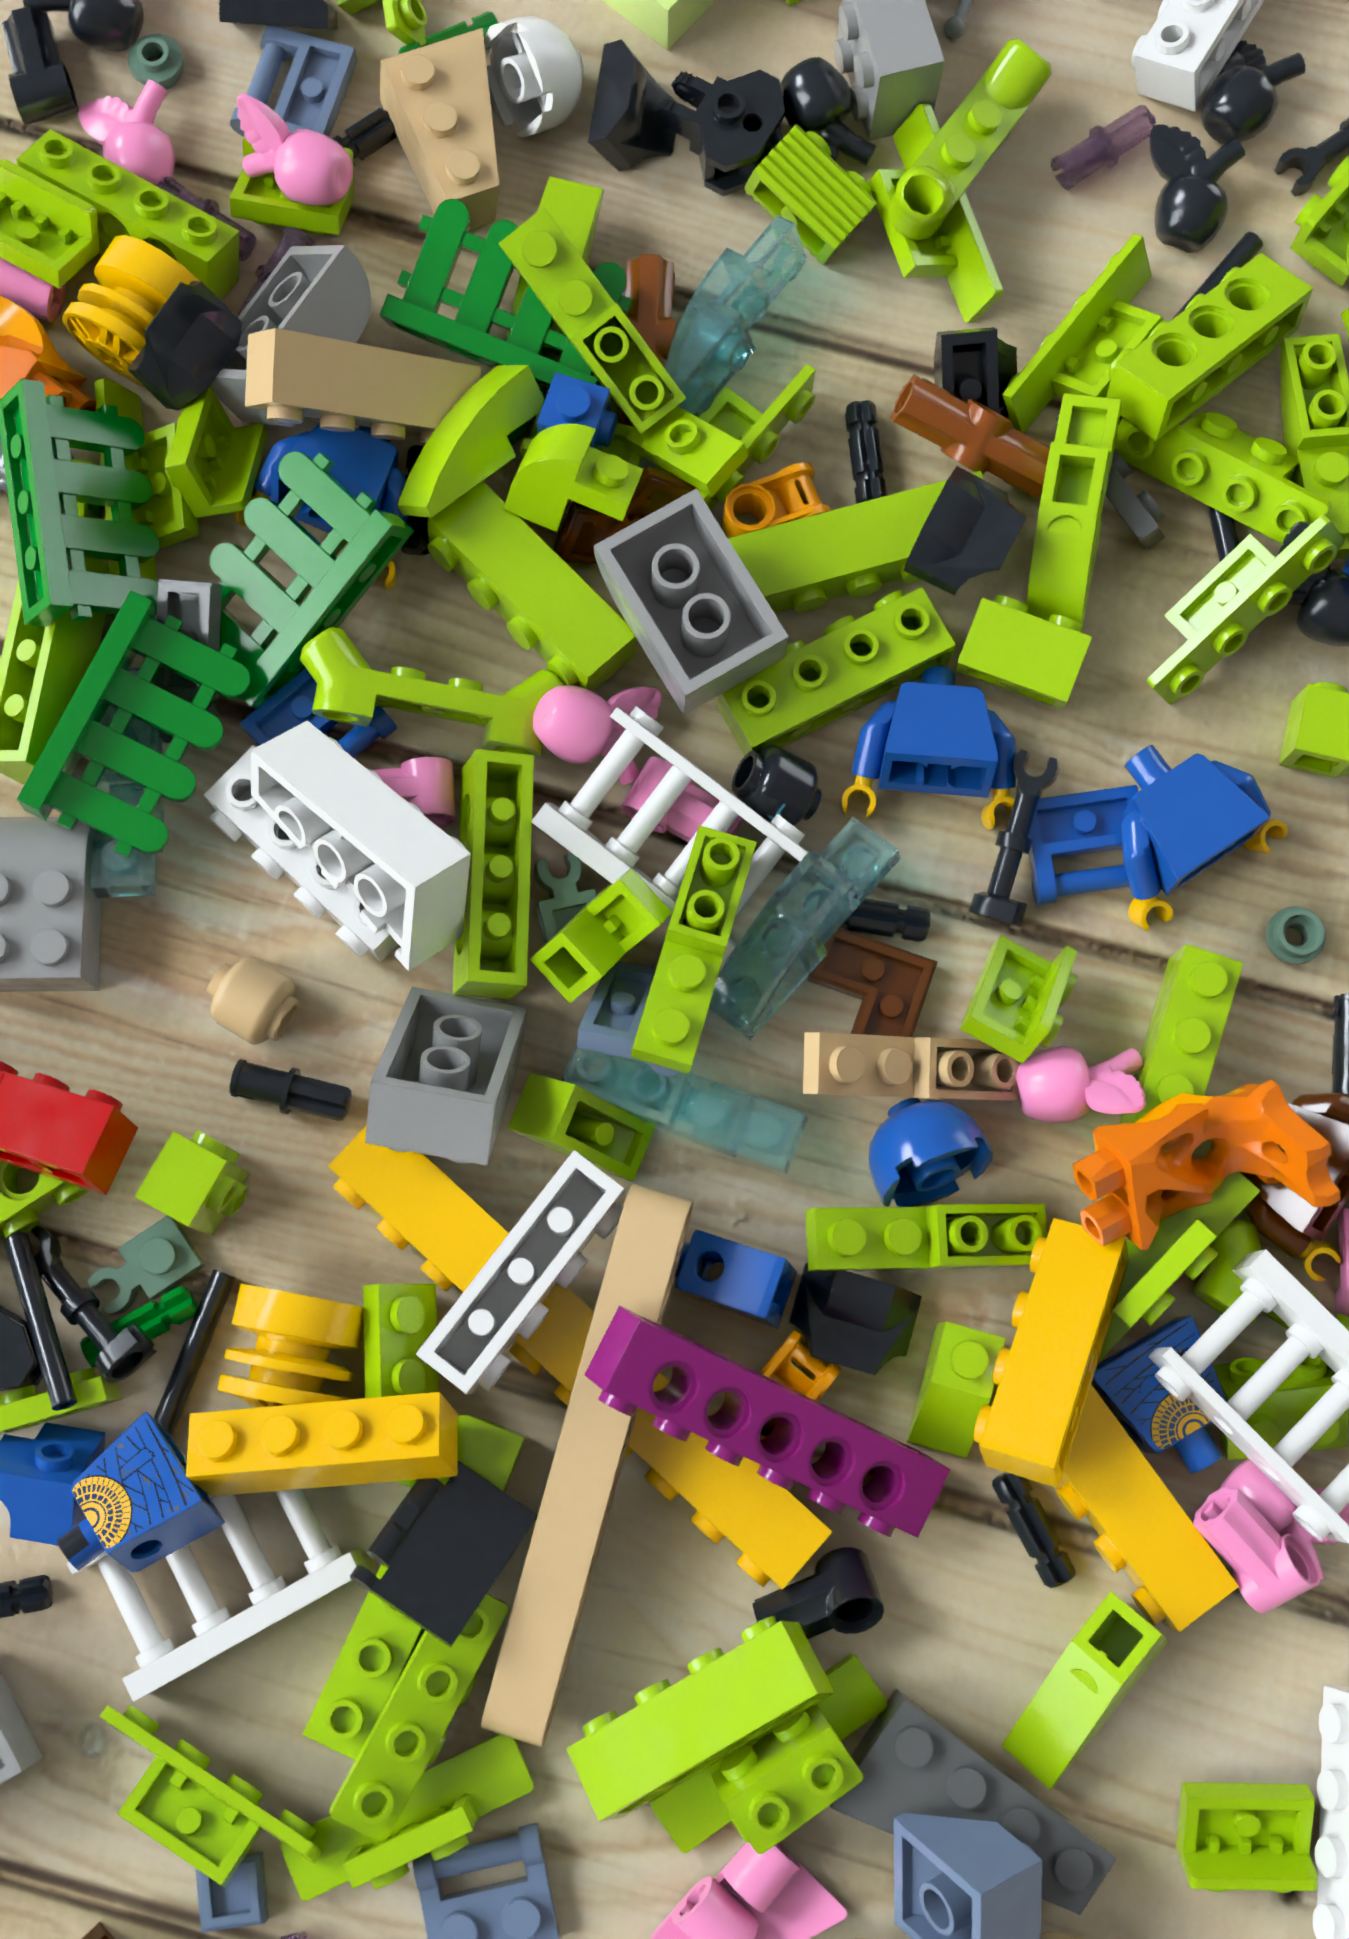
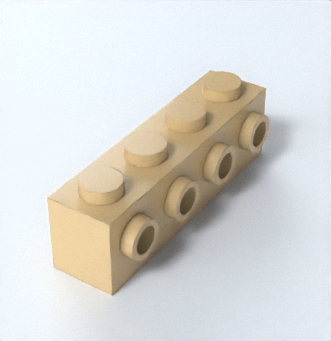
[245,328,481,446]

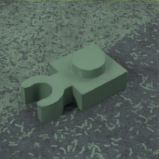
[534,852,596,944]
[87,1215,206,1314]

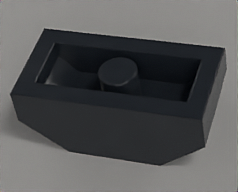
[219,0,337,30]
[588,39,679,171]
[127,281,242,410]
[934,327,1017,418]
[903,466,1026,596]
[788,1263,922,1375]

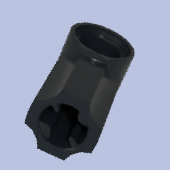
[2,6,79,125]
[752,1547,884,1639]

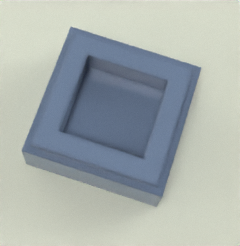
[196,1852,269,1933]

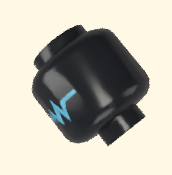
[731,745,822,826]

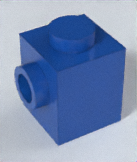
[537,372,618,450]

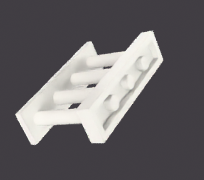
[531,706,808,965]
[1148,1249,1349,1544]
[67,1489,369,1702]

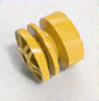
[62,235,200,387]
[217,1284,364,1408]

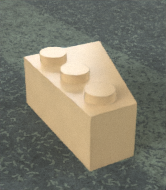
[380,28,499,230]

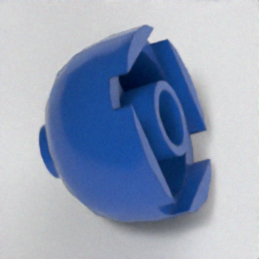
[869,1098,993,1207]

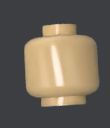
[207,956,300,1045]

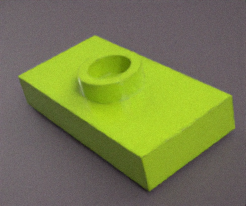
[626,406,749,497]

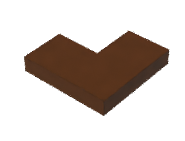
[807,923,938,1037]

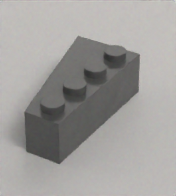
[830,1689,1117,1915]

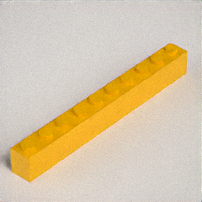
[328,1125,832,1590]

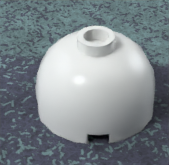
[484,16,584,138]

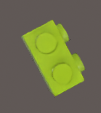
[956,595,1092,710]
[134,1129,250,1236]

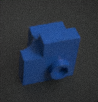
[0,1422,105,1546]

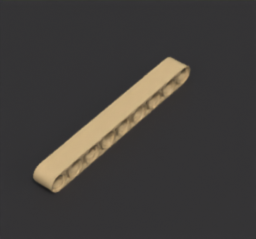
[481,1184,693,1747]

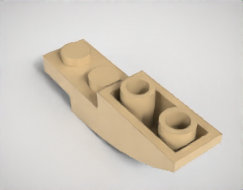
[803,1032,1019,1101]

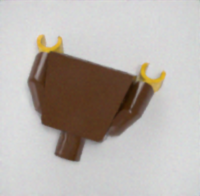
[1240,1092,1349,1282]

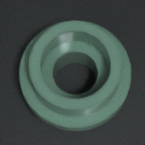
[128,34,184,89]
[1265,906,1326,965]

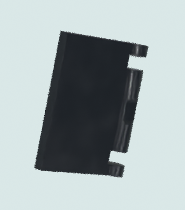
[350,1461,538,1648]

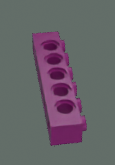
[584,1305,950,1538]

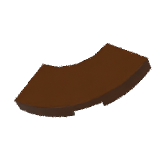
[553,466,698,564]

